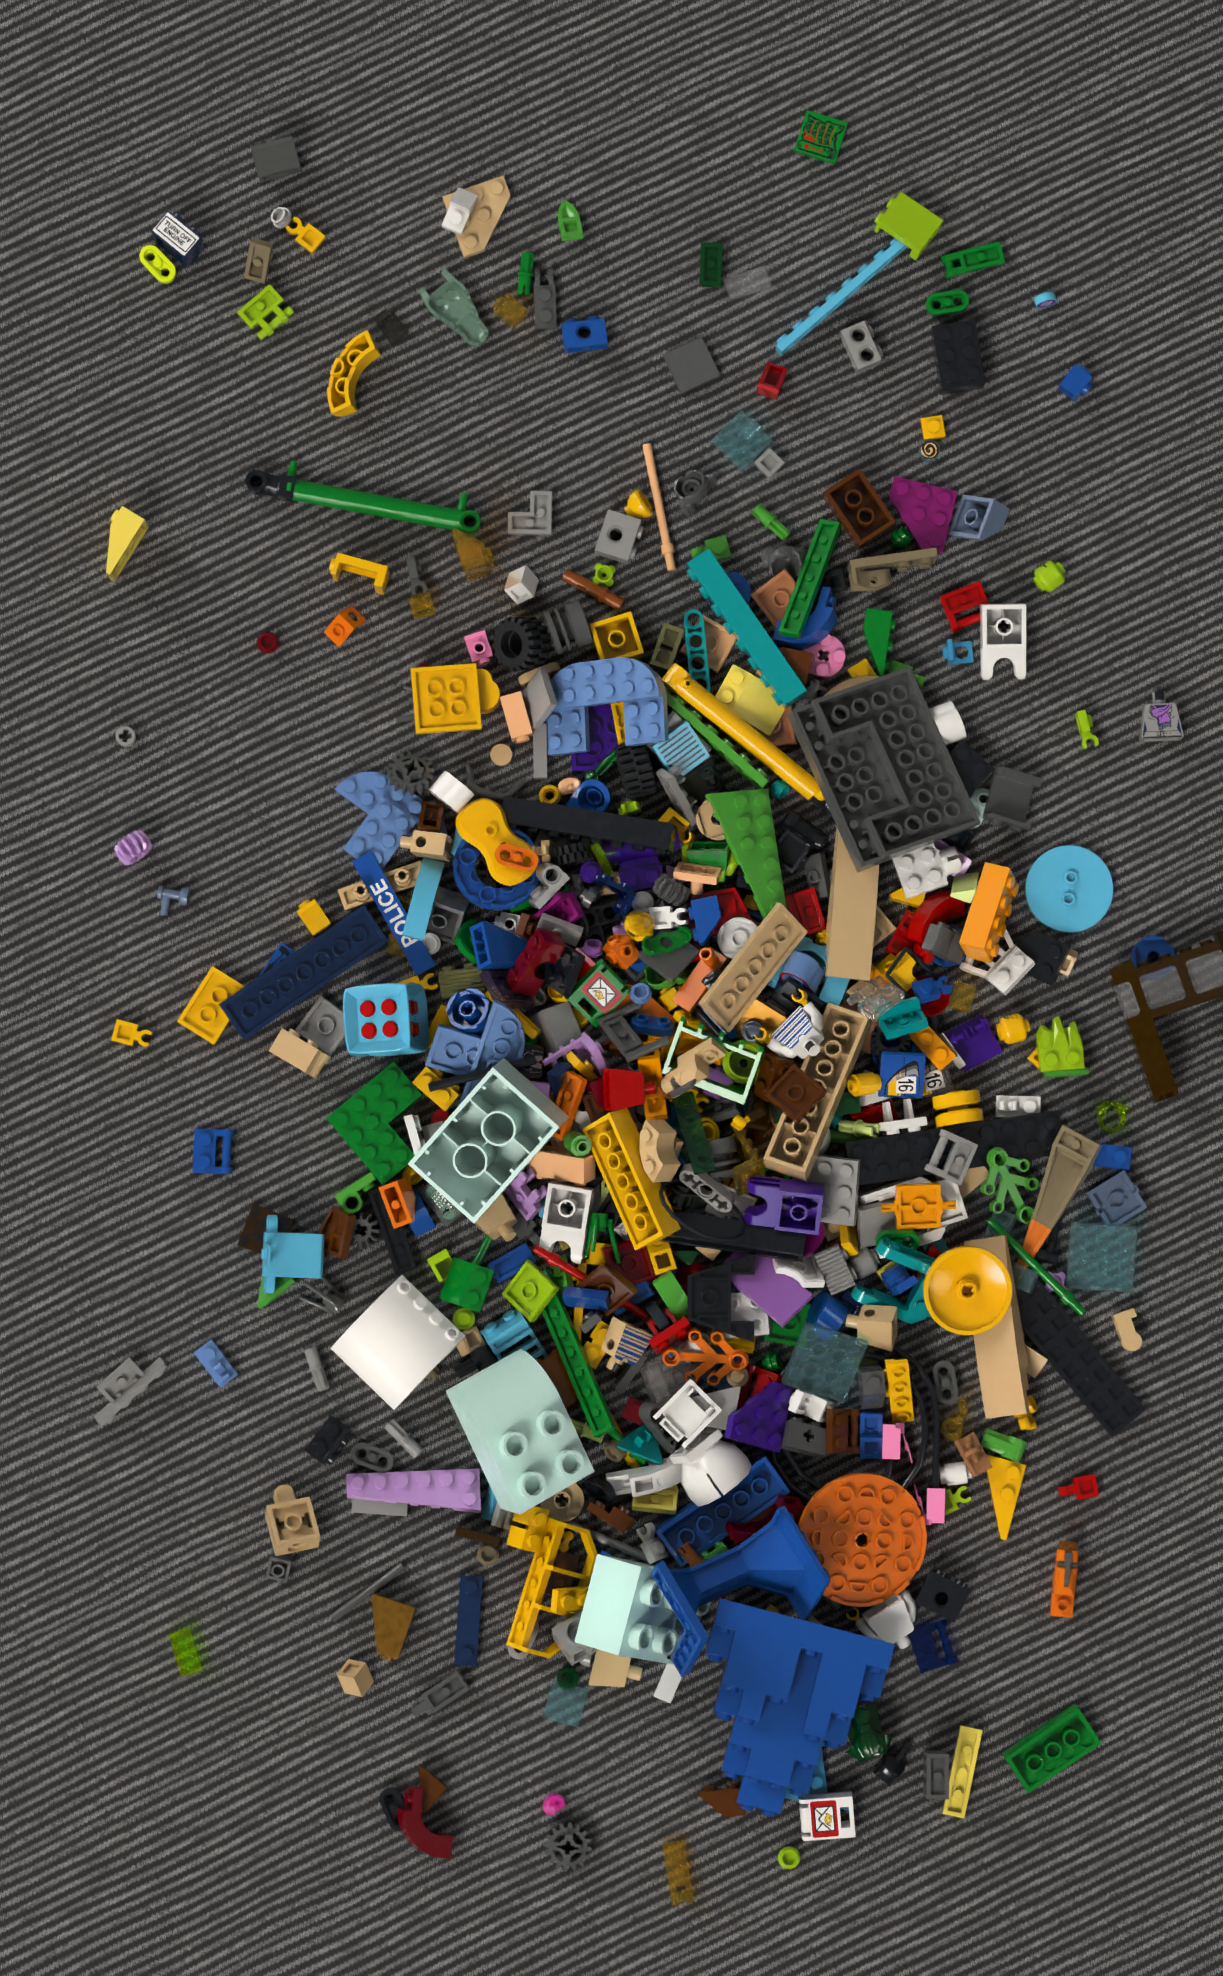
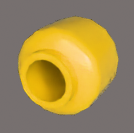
[996,1013,1030,1044]

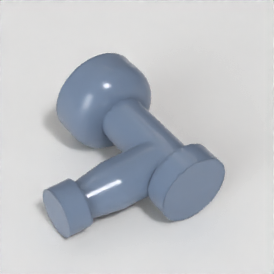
[157,885,190,916]

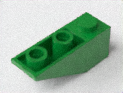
[863,608,896,676]

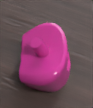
[542,1793,566,1816]

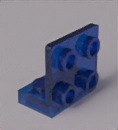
[591,873,637,920]

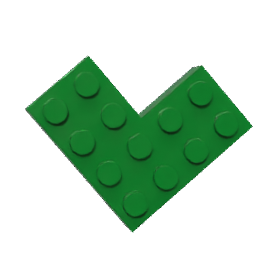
[326,1061,423,1186]

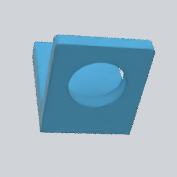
[942,639,974,665]

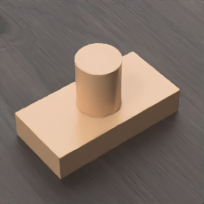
[673,862,722,895]

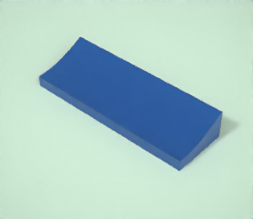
[655,1452,790,1567]

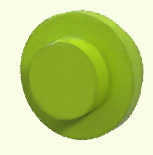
[453,1308,475,1330]
[778,1846,800,1869]

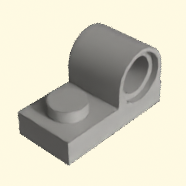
[527,862,570,909]

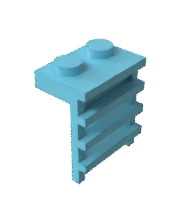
[480,1309,549,1361]

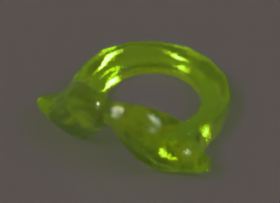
[1095,1101,1129,1133]

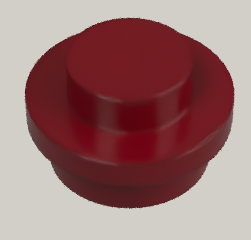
[257,632,279,654]

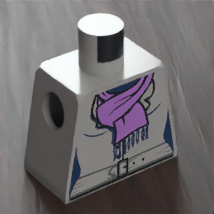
[1139,691,1183,742]

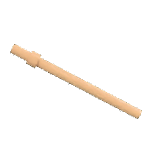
[643,443,676,571]

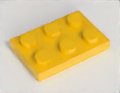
[177,966,245,1045]

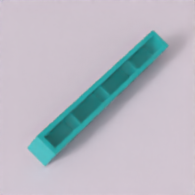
[686,549,807,709]

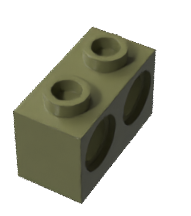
[649,623,685,673]

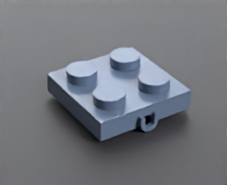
[1086,1170,1148,1231]

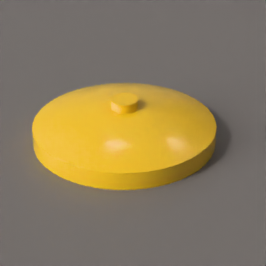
[923,1246,1012,1335]

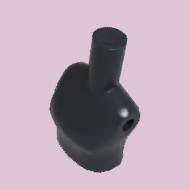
[944,829,975,851]
[872,1745,910,1786]

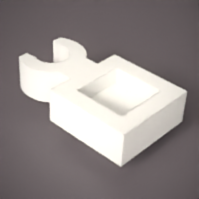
[649,906,688,929]

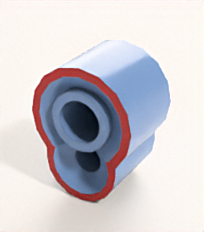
[779,951,825,994]

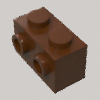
[753,1053,797,1102]

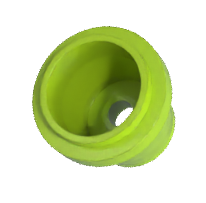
[722,1040,762,1084]

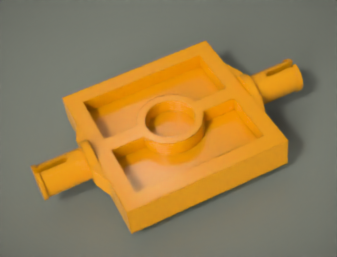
[880,1183,956,1230]

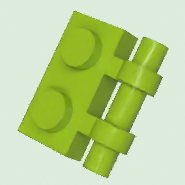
[237,284,294,341]

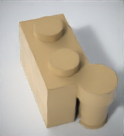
[269,1028,331,1079]

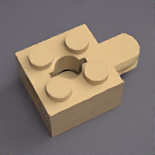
[265,1485,320,1556]

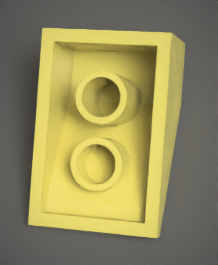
[106,506,149,582]
[715,664,785,737]

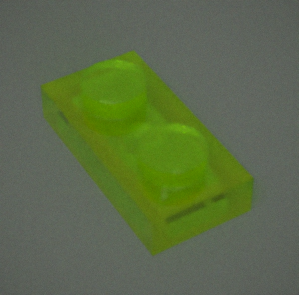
[168,1627,203,1677]

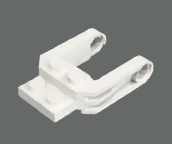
[858,1176,968,1259]

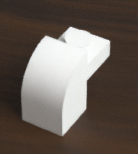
[788,1387,835,1423]

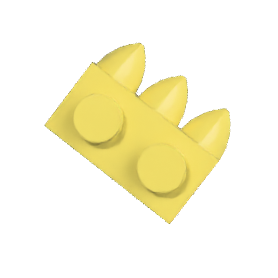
[632,1485,678,1515]

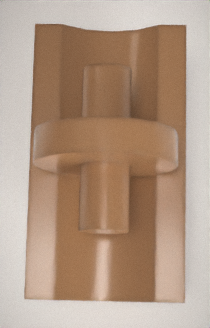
[954,1432,992,1478]

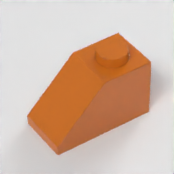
[378,1176,416,1229]

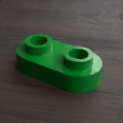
[926,290,969,316]
[875,1229,920,1250]

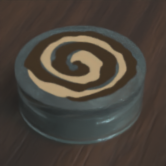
[918,440,940,462]

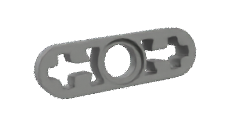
[679,1163,735,1213]

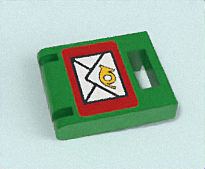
[564,959,631,1028]

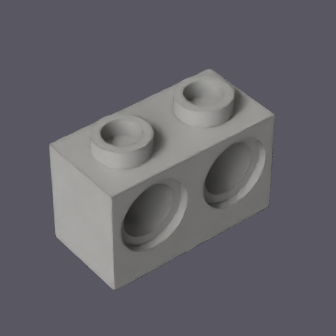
[839,321,883,374]

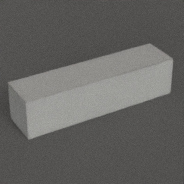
[533,723,548,780]
[351,1499,408,1516]

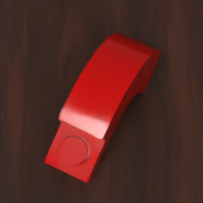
[907,889,964,963]

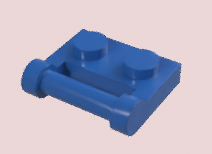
[192,1129,234,1174]

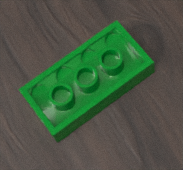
[1001,1703,1102,1794]

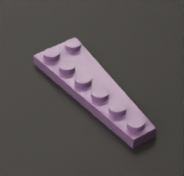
[346,1469,481,1513]

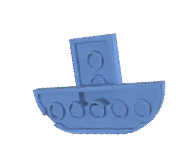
[334,772,448,870]
[425,999,525,1106]

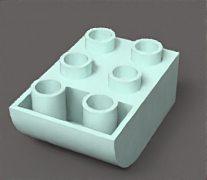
[574,1554,711,1665]

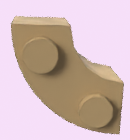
[639,1119,681,1183]

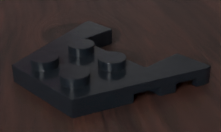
[687,1254,754,1342]

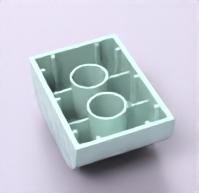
[408,1058,569,1223]
[446,1349,595,1514]

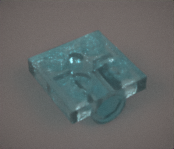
[711,410,772,472]

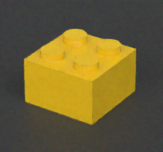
[589,611,644,660]

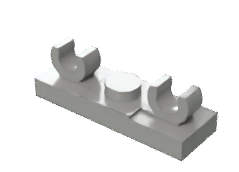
[656,766,700,826]

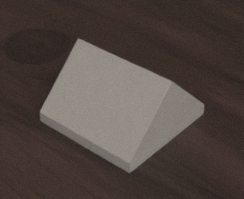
[530,1001,583,1057]

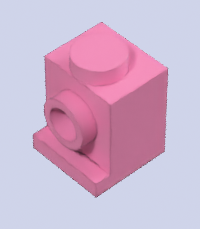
[464,630,493,666]

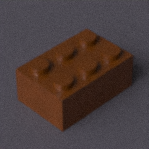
[822,468,896,551]

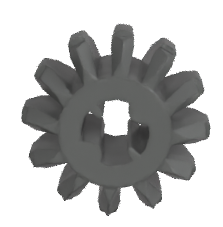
[653,873,691,907]
[350,1212,380,1250]

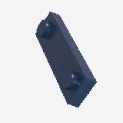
[454,1575,483,1666]

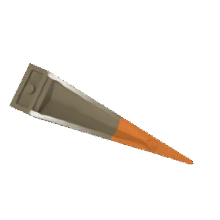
[1013,1125,1102,1286]

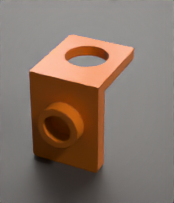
[324,605,367,647]

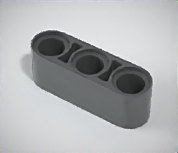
[639,1402,687,1454]

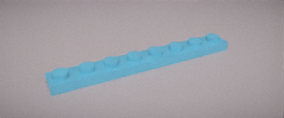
[775,238,907,356]

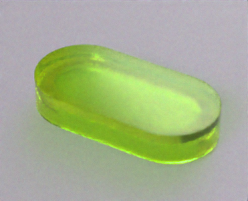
[590,842,614,878]

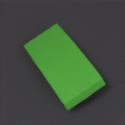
[652,1270,688,1321]

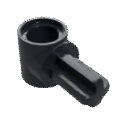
[454,1344,498,1378]

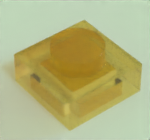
[409,592,435,619]

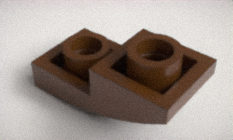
[515,913,539,941]

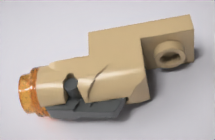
[656,1037,726,1100]

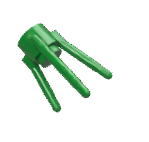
[584,1213,621,1264]

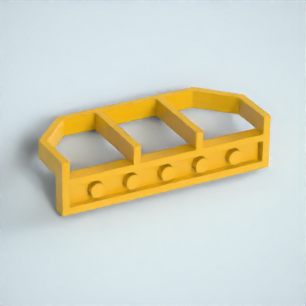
[506,1517,598,1659]

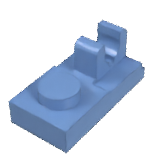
[194,1339,238,1388]

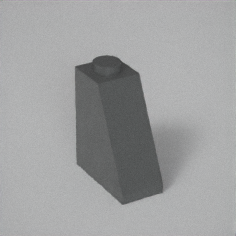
[856,1363,886,1410]

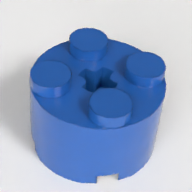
[446,988,492,1036]

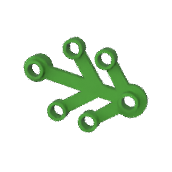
[980,1147,1039,1224]

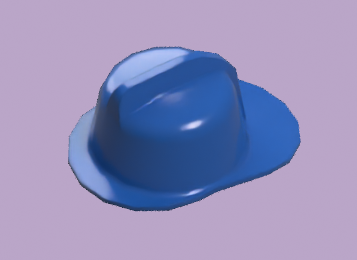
[567,779,610,812]

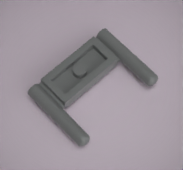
[597,1003,670,1062]

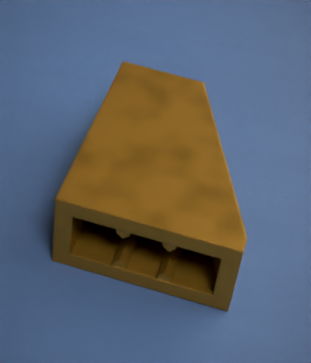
[372,1593,416,1662]

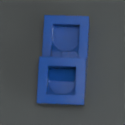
[860,1411,883,1459]

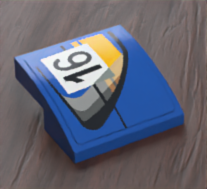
[878,1051,926,1098]

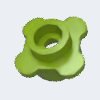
[592,563,616,587]

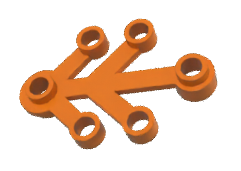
[662,1328,749,1386]

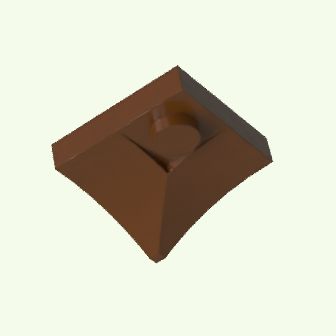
[318,1206,356,1259]

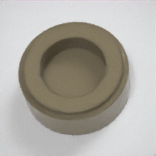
[604,1440,626,1462]

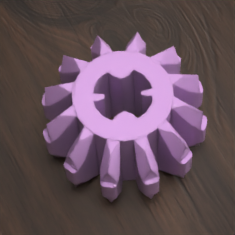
[114,830,153,865]

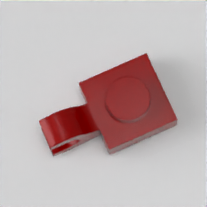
[1058,1474,1099,1500]

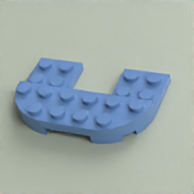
[546,657,669,756]

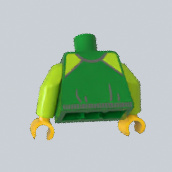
[679,831,738,892]

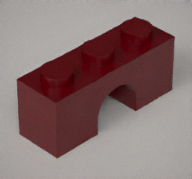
[506,928,566,997]

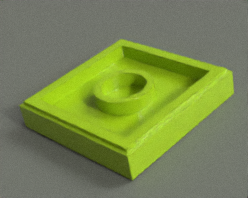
[502,1260,560,1322]

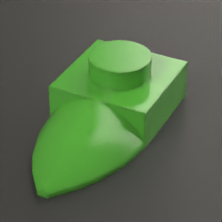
[558,200,583,241]

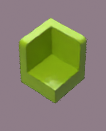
[427,1249,452,1283]

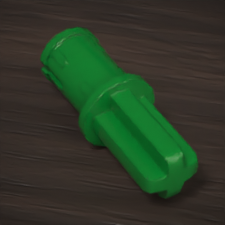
[516,252,534,297]

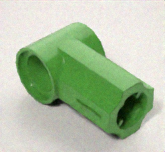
[980,1428,1027,1463]

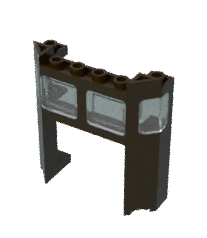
[1109,930,1223,1104]

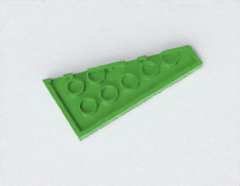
[705,789,787,919]

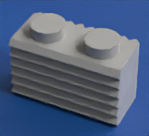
[813,1244,858,1296]

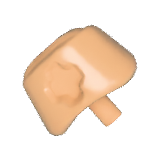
[558,777,581,795]

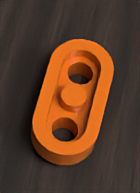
[495,844,539,872]

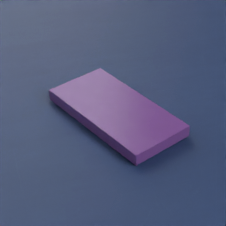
[723,1252,813,1328]

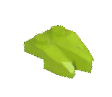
[1036,1015,1085,1072]

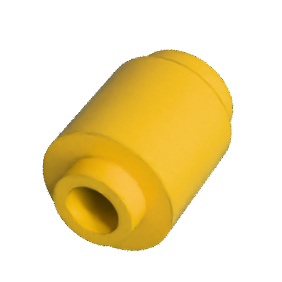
[847,1072,882,1097]

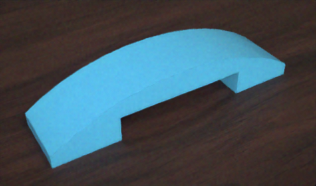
[402,857,445,941]

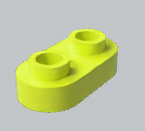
[139,245,176,284]

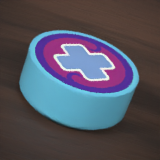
[1034,292,1057,308]

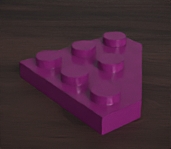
[889,476,957,556]

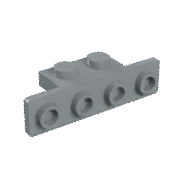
[94,1357,167,1426]

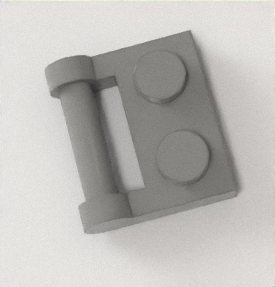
[924,1129,978,1185]

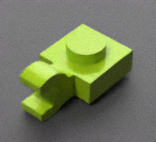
[1075,710,1099,750]

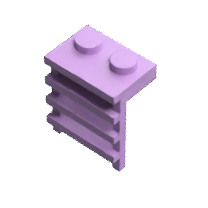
[542,1032,610,1078]

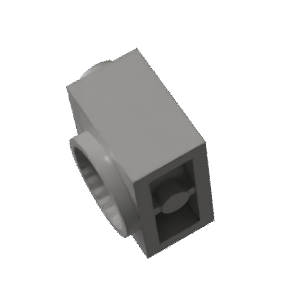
[595,509,644,564]
[551,1610,599,1666]

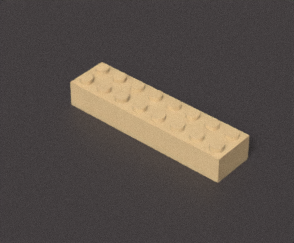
[763,1003,871,1182]

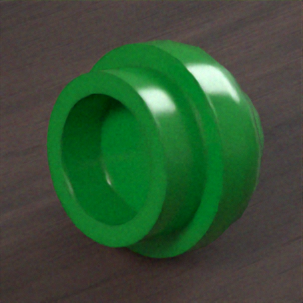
[891,526,913,548]
[759,1351,783,1373]

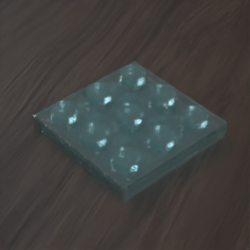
[1065,1222,1137,1292]
[782,1321,868,1403]

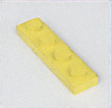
[942,1725,983,1818]

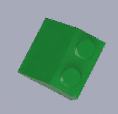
[439,1257,495,1313]

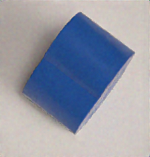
[805,1292,848,1342]

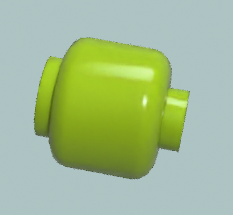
[1032,560,1066,592]

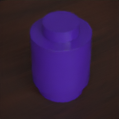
[580,861,602,884]

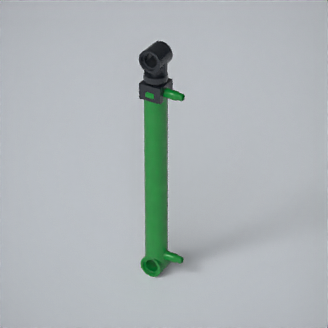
[245,461,481,535]

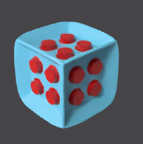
[343,983,429,1057]

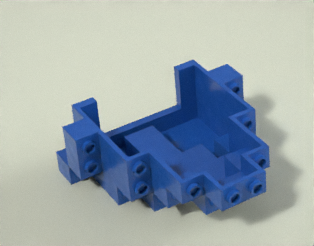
[704,1598,895,1817]

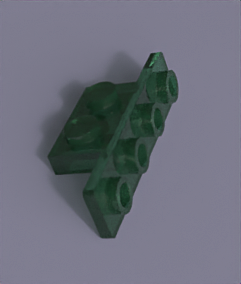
[672,1092,715,1175]

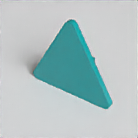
[617,1424,663,1464]

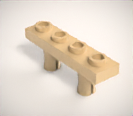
[338,861,421,911]

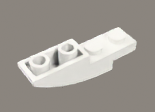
[605,1457,681,1497]

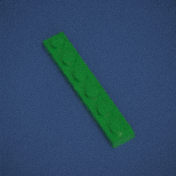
[778,519,842,639]

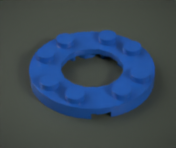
[453,828,541,911]

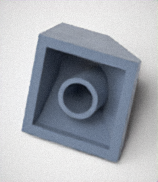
[948,495,1010,541]

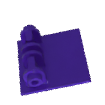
[944,1013,1003,1073]

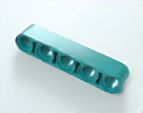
[684,610,711,717]

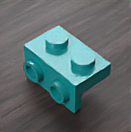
[876,996,929,1040]

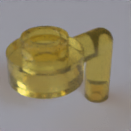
[941,1397,969,1441]

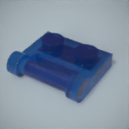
[908,1619,959,1673]

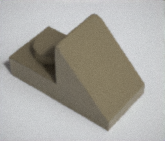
[244,238,274,284]

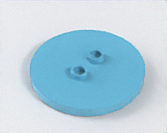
[1025,845,1113,933]

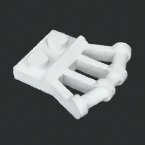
[959,930,1035,996]

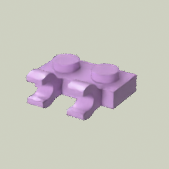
[505,1168,547,1221]

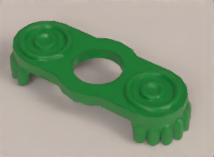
[642,926,692,956]

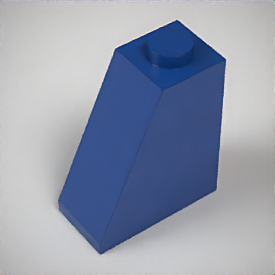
[470,921,528,970]

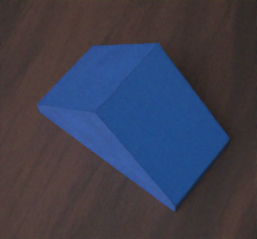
[409,1188,435,1237]

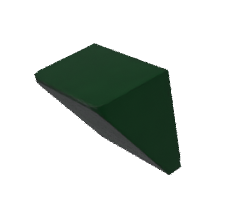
[672,1249,699,1265]

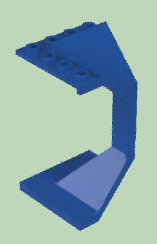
[651,1506,831,1677]

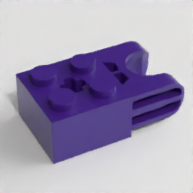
[743,1176,825,1235]

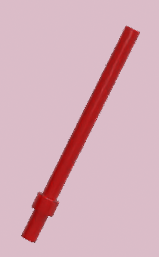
[532,1244,649,1320]

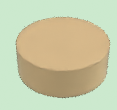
[490,744,512,766]

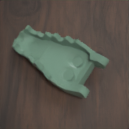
[417,268,489,346]

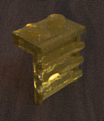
[732,1126,765,1196]

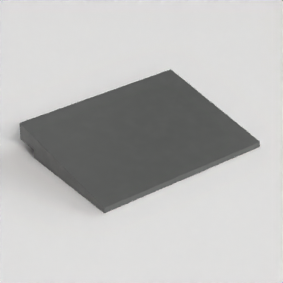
[787,667,981,873]

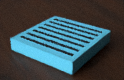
[650,720,710,776]

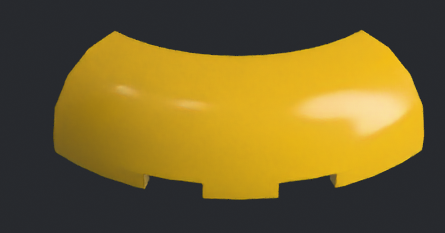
[327,330,381,416]

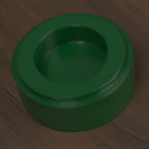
[556,1667,579,1691]

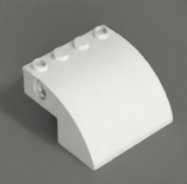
[331,1275,465,1410]

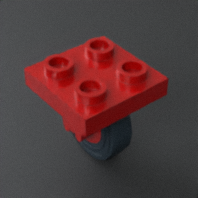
[645,1301,692,1355]

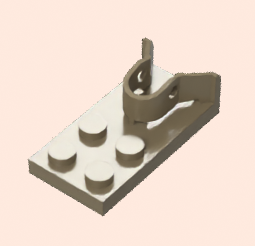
[848,548,938,592]

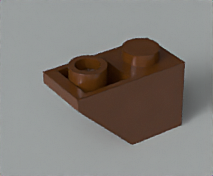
[699,1783,747,1817]

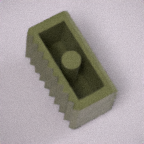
[438,963,485,1000]

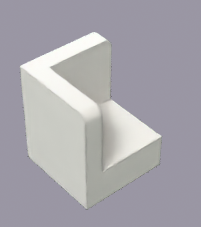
[504,565,539,604]

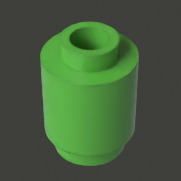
[564,1131,592,1157]

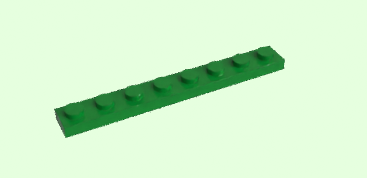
[542,1269,616,1438]

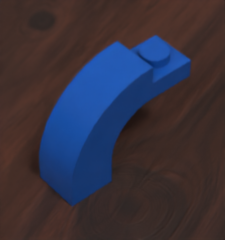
[773,587,838,650]

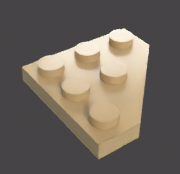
[442,176,511,258]

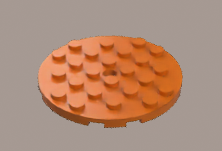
[798,1473,927,1607]

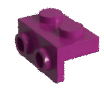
[533,892,585,924]

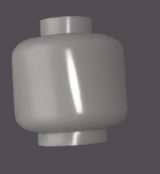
[847,1247,880,1279]

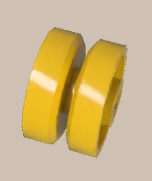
[932,1090,984,1128]

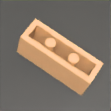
[527,1145,595,1186]

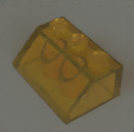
[452,528,494,583]

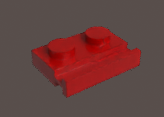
[785,886,826,935]

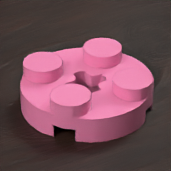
[803,635,846,678]

